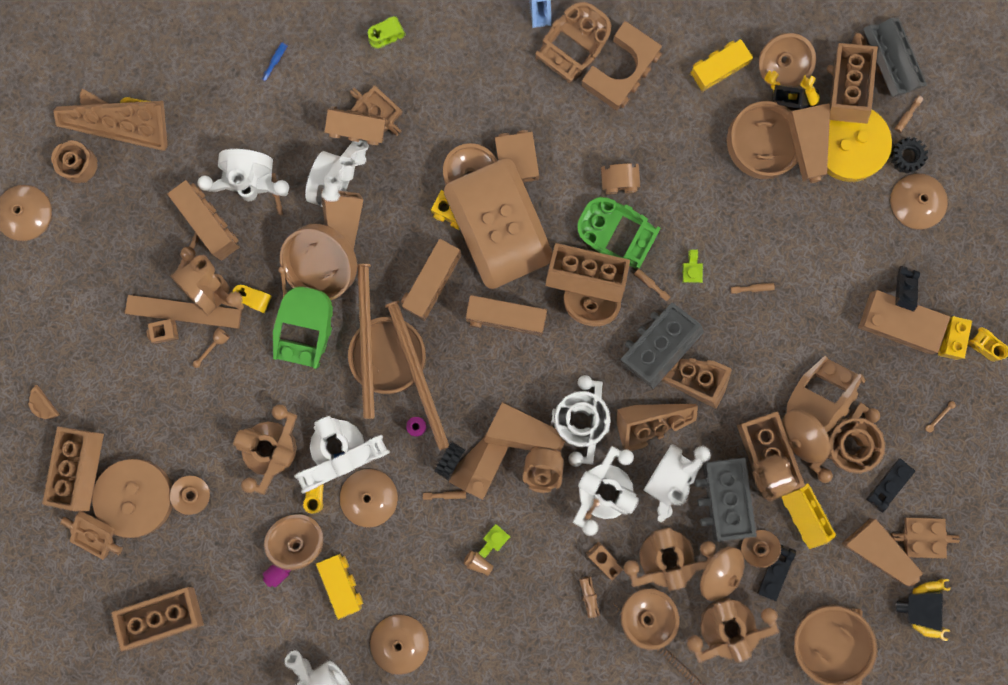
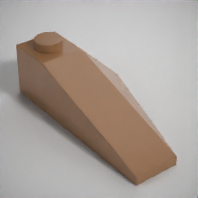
[661,358,732,409]
[617,404,698,451]
[449,435,508,500]

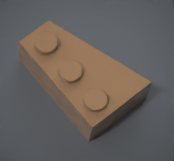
[325,106,387,145]

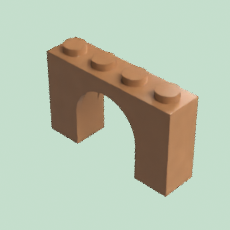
[581,21,662,111]

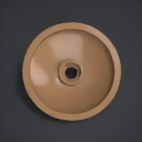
[759,33,816,87]
[443,143,497,185]
[890,174,948,230]
[0,185,52,241]
[563,291,621,326]
[782,409,831,464]
[340,469,398,527]
[264,514,323,570]
[700,546,744,602]
[621,589,679,650]
[370,615,429,674]

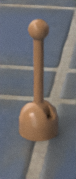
[193,328,230,368]

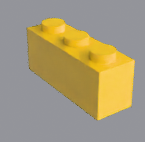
[691,39,753,92]
[781,483,836,549]
[316,553,363,619]

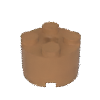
[51,140,97,183]
[601,164,640,195]
[523,447,564,493]
[752,455,797,501]

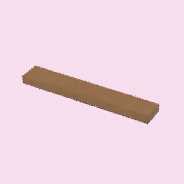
[125,295,242,329]

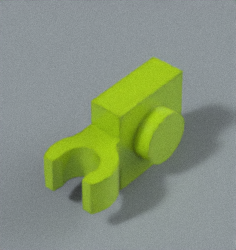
[683,249,703,283]
[479,524,510,558]

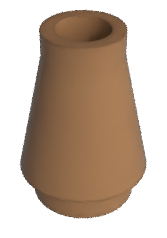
[463,550,493,576]

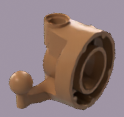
[170,246,244,316]
[809,402,885,483]
[233,404,297,495]
[624,527,716,590]
[687,598,779,662]

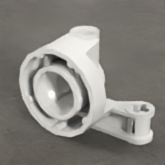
[305,140,369,207]
[294,416,390,494]
[285,651,351,685]

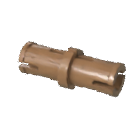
[579,576,600,618]

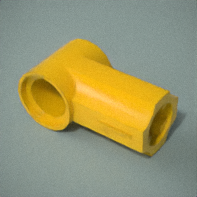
[303,484,324,514]

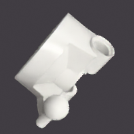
[197,149,289,201]
[551,375,610,467]
[644,444,710,522]
[573,446,639,536]

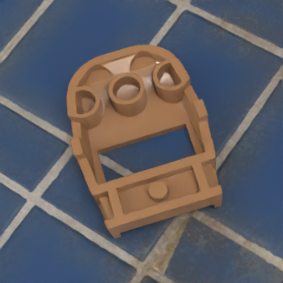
[535,2,611,84]
[787,356,865,433]

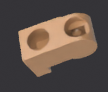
[586,542,623,580]

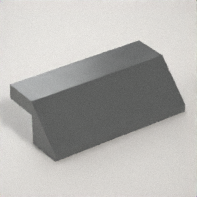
[863,17,928,97]

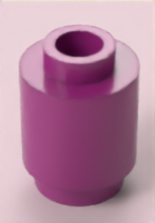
[406,417,427,437]
[263,564,291,588]

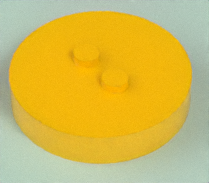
[827,110,892,182]

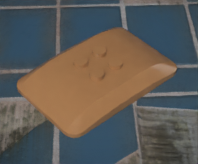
[444,159,553,289]

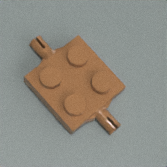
[350,86,403,136]
[60,511,123,560]
[891,518,960,559]

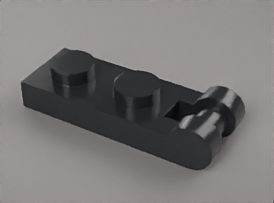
[895,265,920,312]
[866,458,916,513]
[757,544,796,602]

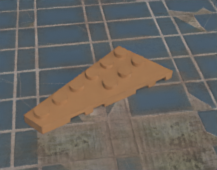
[54,101,168,151]

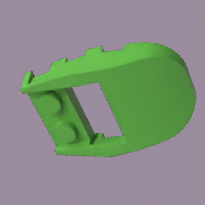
[578,197,661,269]
[273,286,333,369]

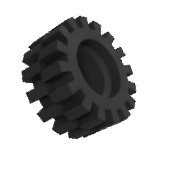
[890,137,928,174]
[434,442,465,480]

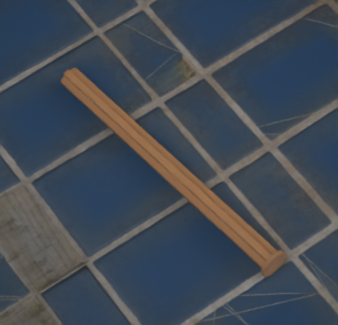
[357,264,375,419]
[385,301,449,450]

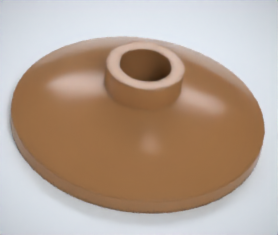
[170,476,210,515]
[741,530,781,568]

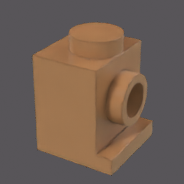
[147,319,179,344]

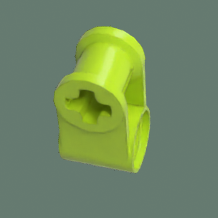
[368,16,405,48]

